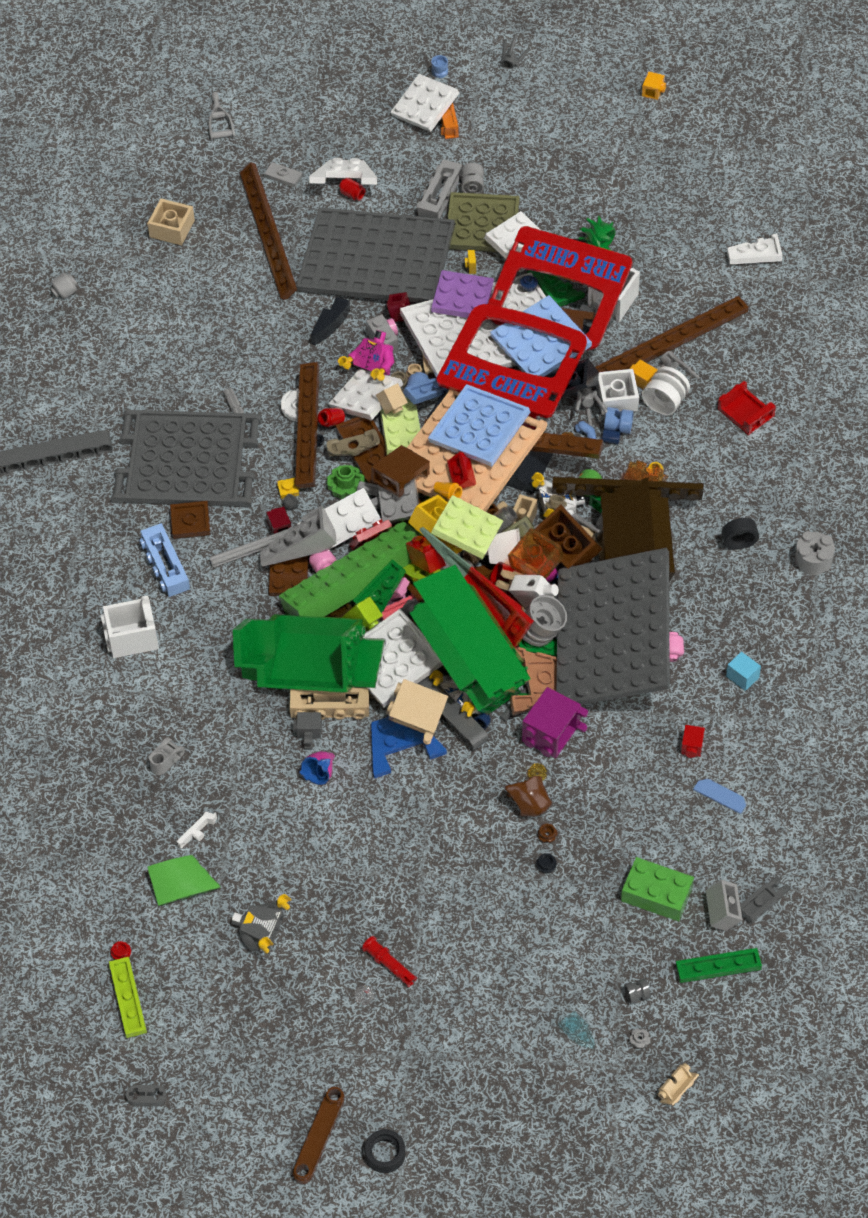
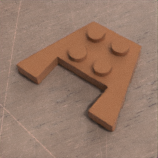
[510,647,557,715]

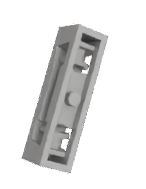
[416,159,462,218]

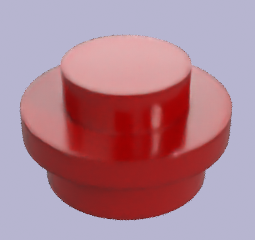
[110,941,131,960]

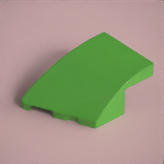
[148,855,221,906]

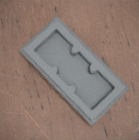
[264,162,303,188]

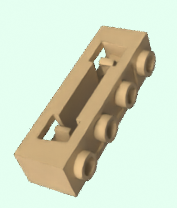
[290,688,369,720]

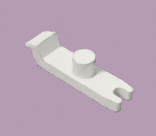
[177,812,217,849]

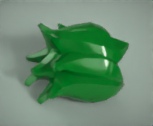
[578,216,616,251]

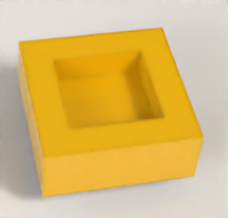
[464,250,476,274]
[277,478,299,499]

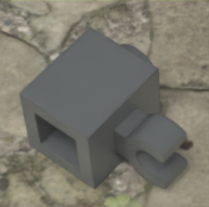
[293,712,322,749]

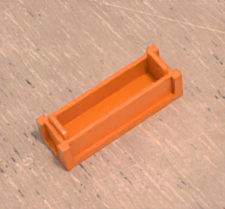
[441,103,459,139]

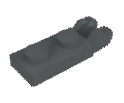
[740,876,790,924]

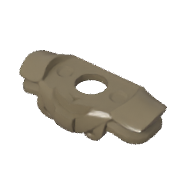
[327,429,380,456]

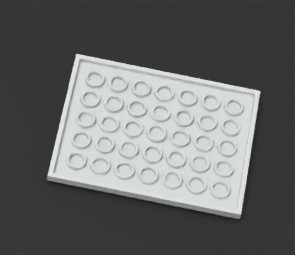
[400,273,546,378]

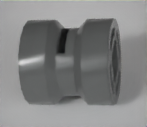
[624,978,651,1004]

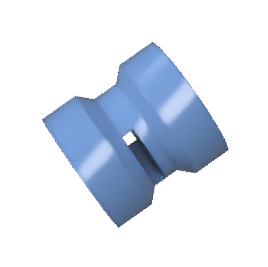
[431,55,448,78]

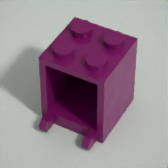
[522,687,588,759]

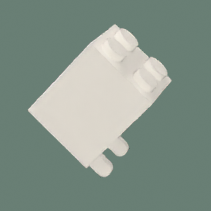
[588,268,640,323]
[101,596,159,658]

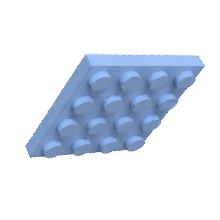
[490,295,592,377]
[428,384,530,467]

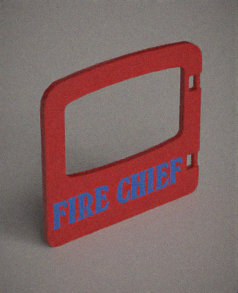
[488,226,633,351]
[437,304,587,418]

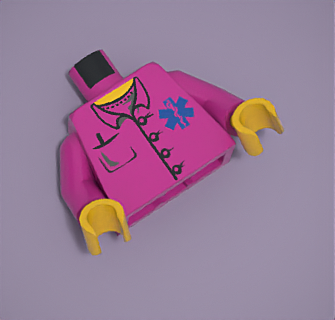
[338,330,394,381]

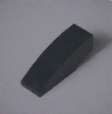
[311,297,350,345]

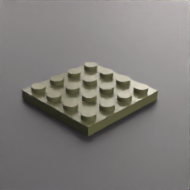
[448,192,520,252]

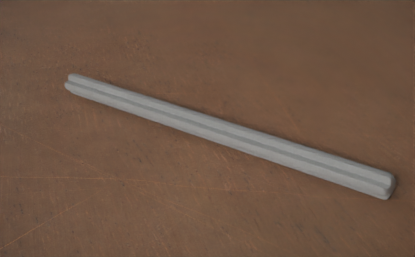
[210,496,381,567]

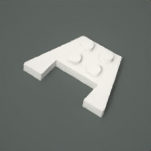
[309,158,377,185]

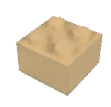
[147,199,195,245]

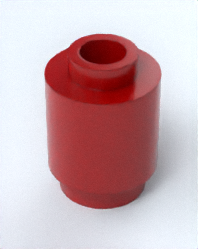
[339,178,366,201]
[318,407,345,427]

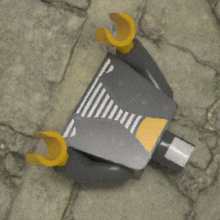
[232,894,292,954]

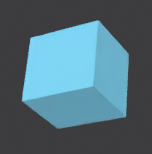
[726,651,761,691]

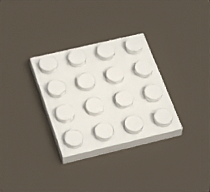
[363,608,443,707]

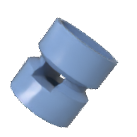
[604,407,634,434]

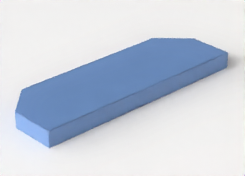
[693,779,746,814]

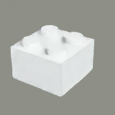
[596,369,639,415]

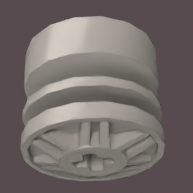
[523,595,567,647]

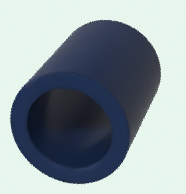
[602,430,620,444]

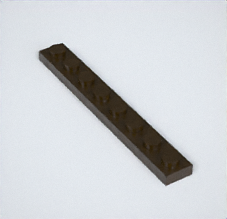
[552,477,704,501]

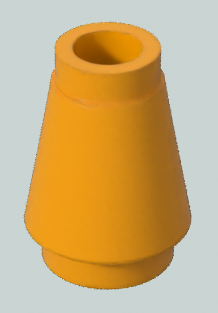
[433,481,462,500]

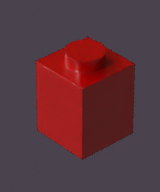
[681,725,705,758]

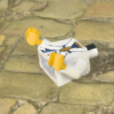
[531,472,585,518]
[429,670,480,717]

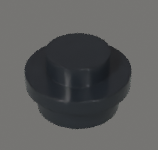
[536,853,557,873]

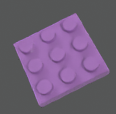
[431,270,494,318]

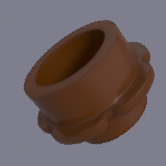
[538,823,558,843]

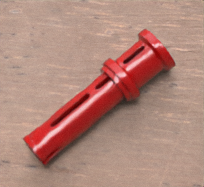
[362,936,417,987]

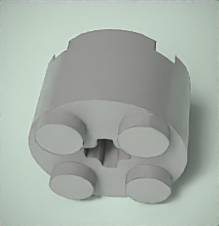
[795,531,835,575]

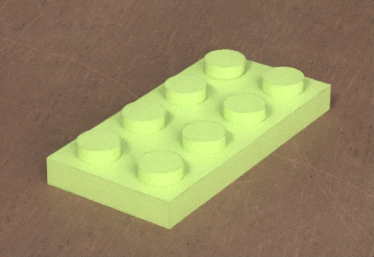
[380,398,420,455]

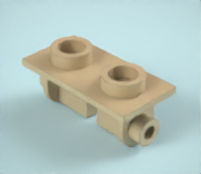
[658,1063,699,1105]

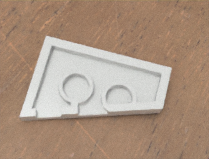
[727,234,783,264]

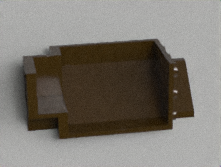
[596,477,675,582]

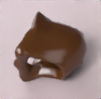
[504,776,552,817]

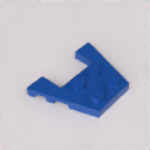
[371,716,447,778]

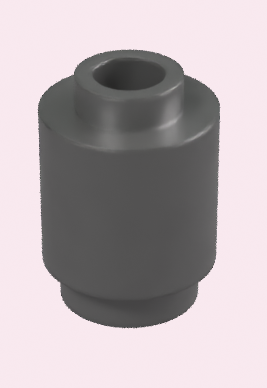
[493,506,517,533]

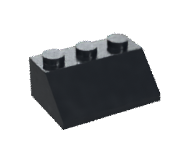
[544,359,599,401]
[506,451,554,494]

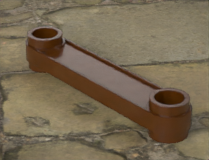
[293,1087,345,1184]

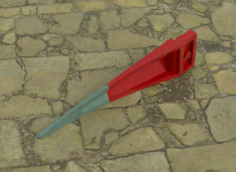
[420,527,534,648]

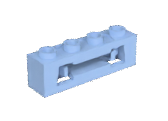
[139,523,190,597]

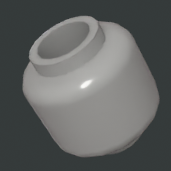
[51,273,78,299]

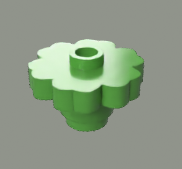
[327,465,365,499]

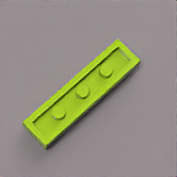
[109,957,147,1038]

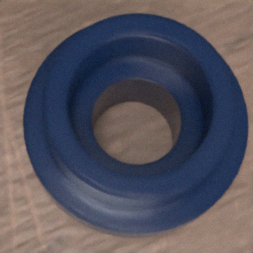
[520,275,538,292]

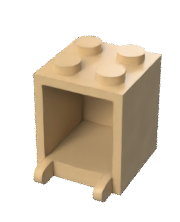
[387,679,448,745]

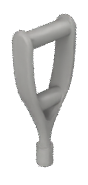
[209,92,235,140]

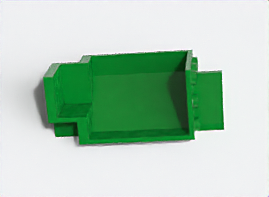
[410,565,531,714]
[233,614,385,693]

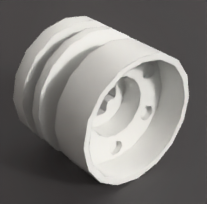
[642,366,690,416]

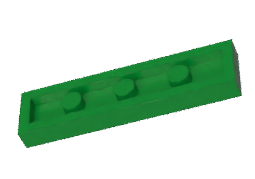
[676,948,762,983]

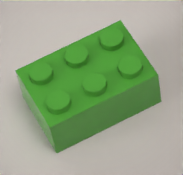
[621,857,694,922]

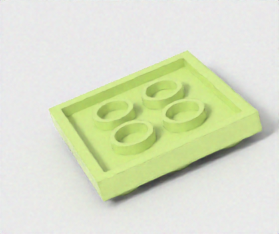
[431,495,503,559]

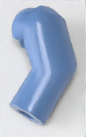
[575,421,597,439]

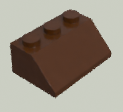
[533,505,603,569]

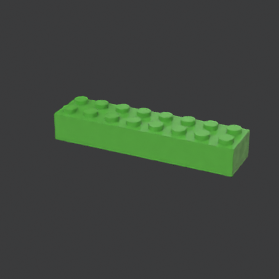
[279,521,423,617]

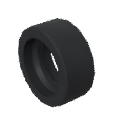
[721,518,759,550]
[364,1129,405,1173]

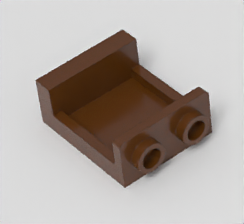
[371,445,430,497]

